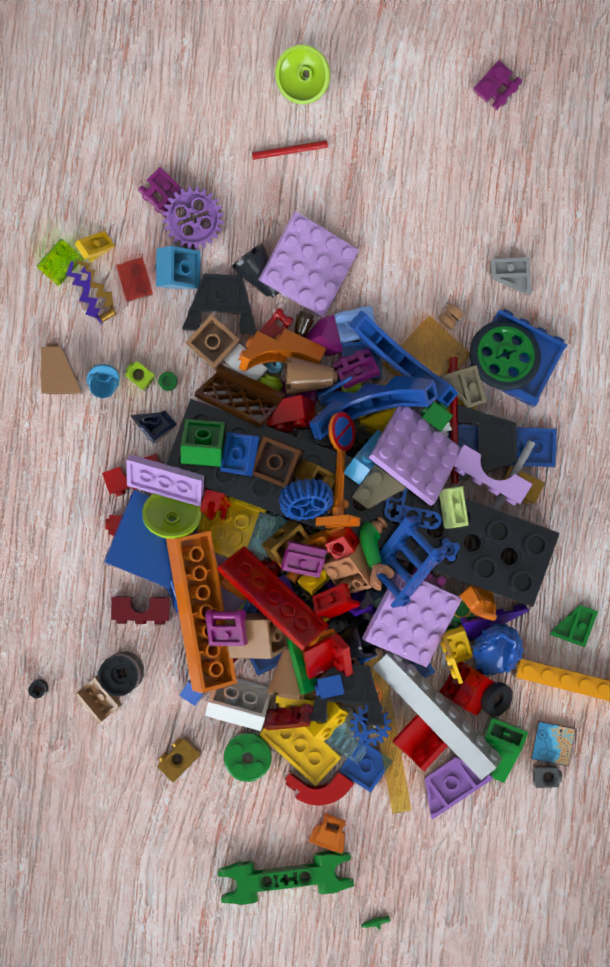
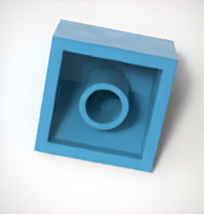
[156,246,201,289]

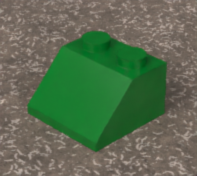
[181,419,225,467]

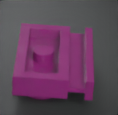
[281,541,327,578]

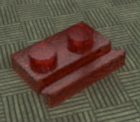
[116,257,154,302]

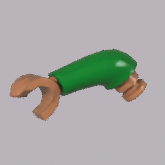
[359,516,394,591]

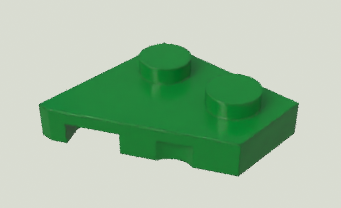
[549,605,598,647]

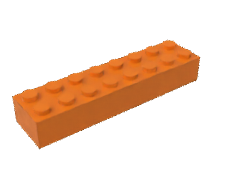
[166,530,237,693]

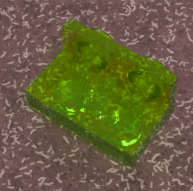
[36,239,84,287]

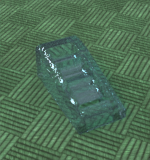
[324,727,369,764]

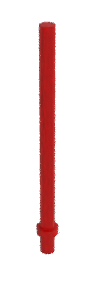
[448,357,459,484]

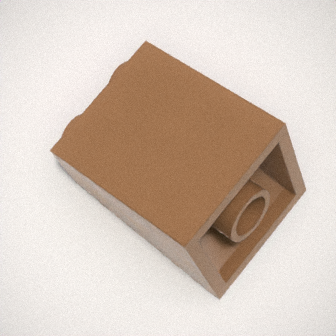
[225,612,288,659]

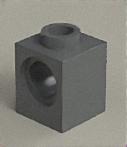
[532,765,562,788]

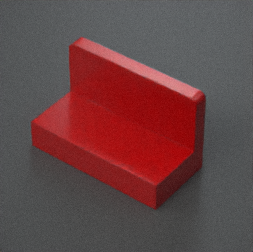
[312,583,360,619]

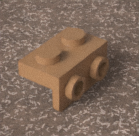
[75,675,123,723]

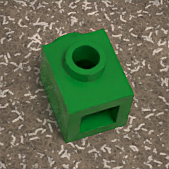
[420,402,453,432]

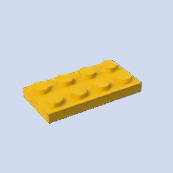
[259,707,342,786]

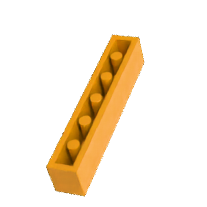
[513,658,610,701]

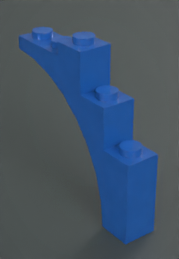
[349,311,459,407]
[309,376,438,440]

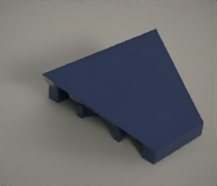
[130,410,177,444]

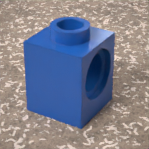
[314,674,345,699]

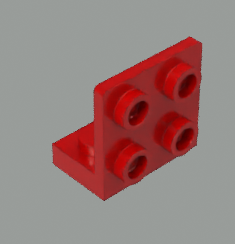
[303,633,353,679]
[392,714,448,772]

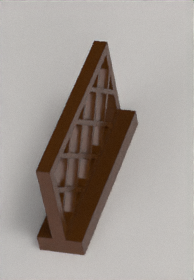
[194,364,286,428]

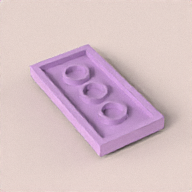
[126,454,204,507]

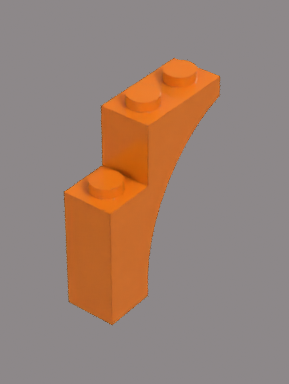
[238,329,326,372]

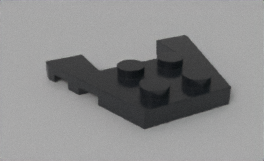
[182,273,257,335]
[458,405,517,481]
[310,664,385,726]

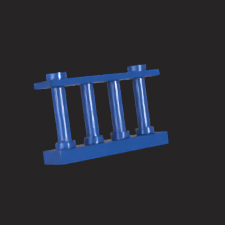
[376,516,448,608]

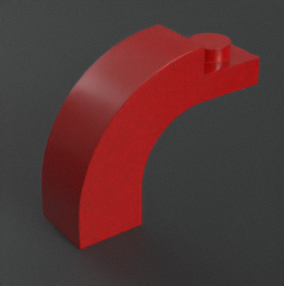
[284,769,354,806]

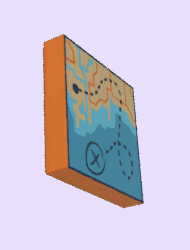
[530,720,576,767]

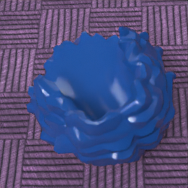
[472,624,524,676]

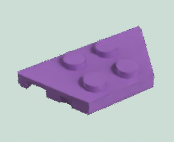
[424,756,493,820]

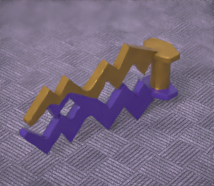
[66,260,118,325]

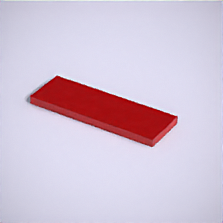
[217,546,329,651]

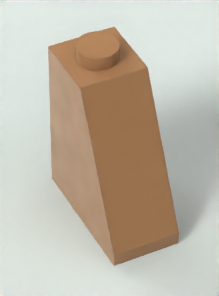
[41,343,83,394]

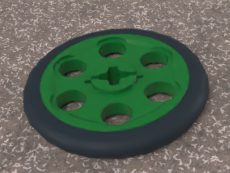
[470,320,541,390]

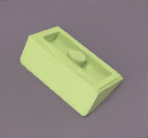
[439,486,469,529]

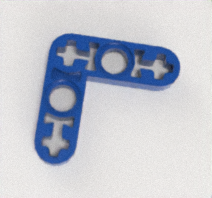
[384,476,441,529]

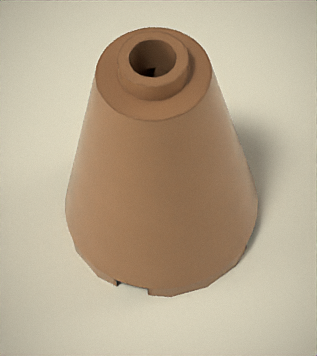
[285,357,337,395]
[267,648,306,700]

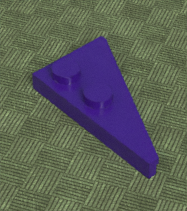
[460,604,529,641]

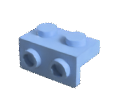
[334,306,375,343]

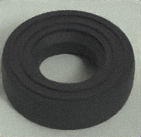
[481,682,513,717]

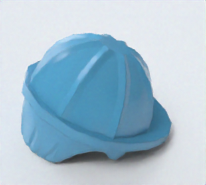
[86,364,120,398]

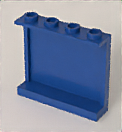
[469,309,568,407]
[103,490,199,589]

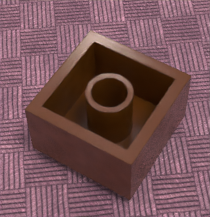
[252,436,304,488]

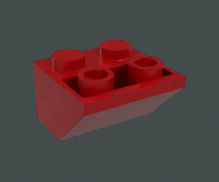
[267,395,316,433]
[439,662,495,716]

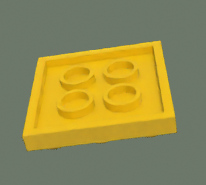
[197,491,268,558]

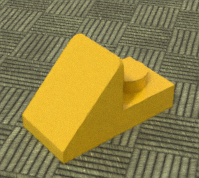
[75,230,115,262]
[298,558,331,596]

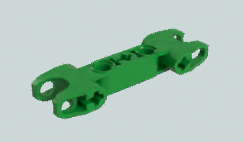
[218,850,354,905]

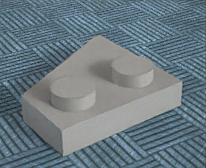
[490,257,531,295]

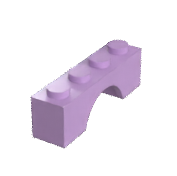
[454,445,532,506]

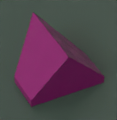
[305,315,343,357]

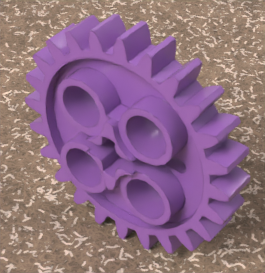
[162,186,224,249]

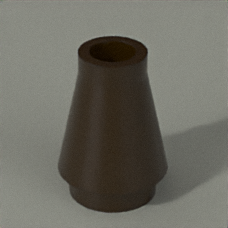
[294,311,315,338]

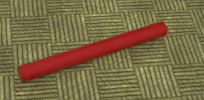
[252,140,328,160]

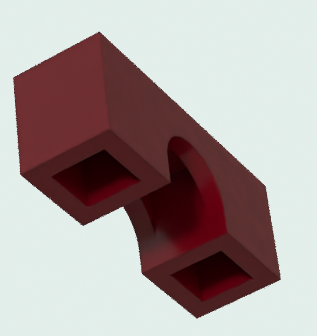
[111,596,171,625]

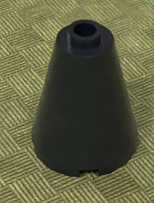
[231,243,279,298]
[337,619,379,658]

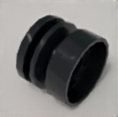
[98,651,144,696]

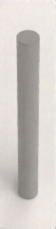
[491,440,535,511]

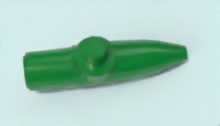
[361,915,390,929]

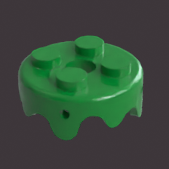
[224,732,272,782]

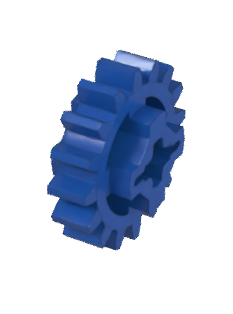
[350,704,392,746]

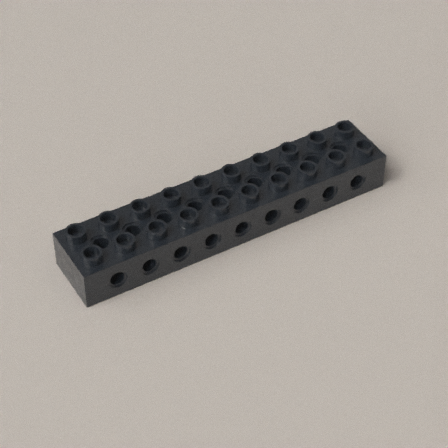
[166,399,560,607]

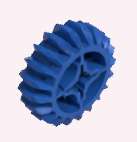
[279,478,334,521]

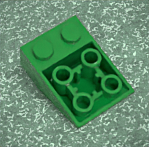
[481,715,529,783]

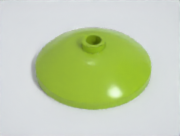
[275,45,330,105]
[142,493,202,539]

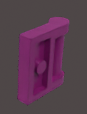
[206,609,248,646]

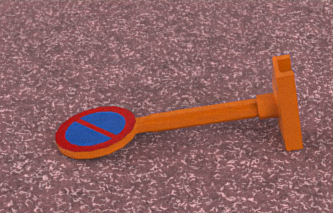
[316,412,360,529]

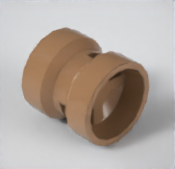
[437,303,464,330]

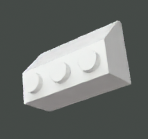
[205,678,271,731]

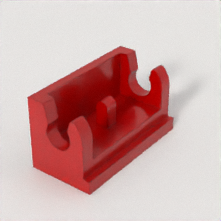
[200,489,232,521]

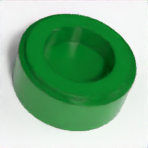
[158,372,178,391]

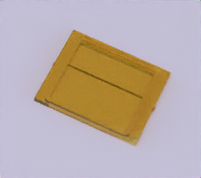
[382,315,470,377]

